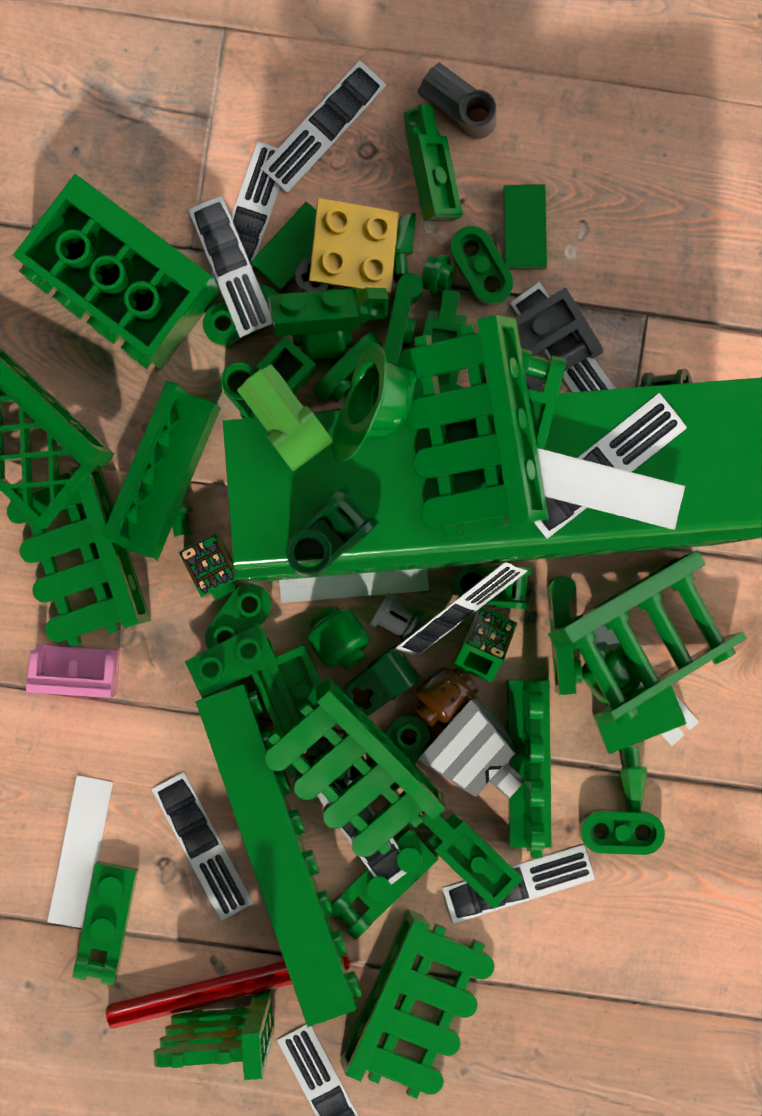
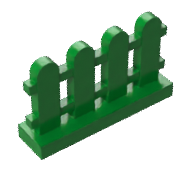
[398,315,549,536]
[7,465,151,647]
[265,677,446,857]
[507,680,552,858]
[340,909,495,1099]
[153,990,274,1080]

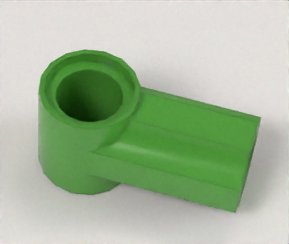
[237,364,333,471]

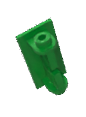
[185,624,278,699]

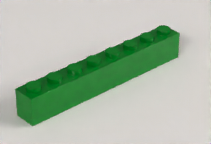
[195,684,362,1028]

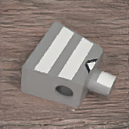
[419,695,525,799]

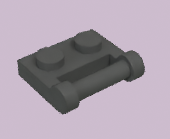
[515,287,603,391]

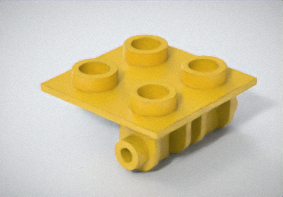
[309,198,399,294]

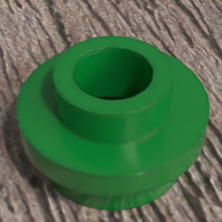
[421,255,455,297]

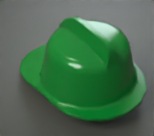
[332,343,416,462]

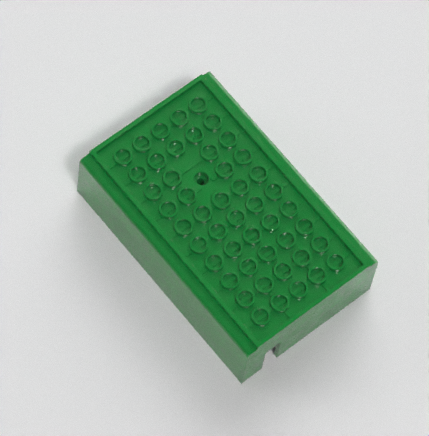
[222,377,762,582]

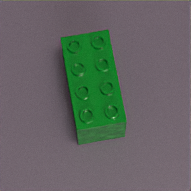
[12,173,220,370]

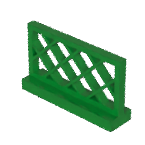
[0,348,114,529]

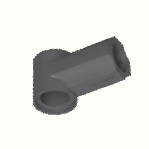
[417,62,496,139]

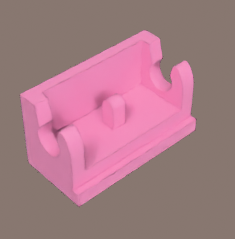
[26,645,120,698]

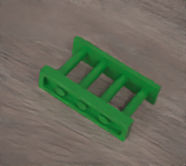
[548,550,747,725]

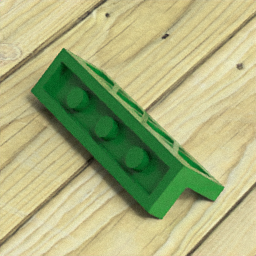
[102,380,221,561]

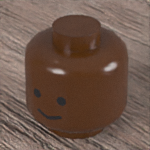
[415,667,478,728]

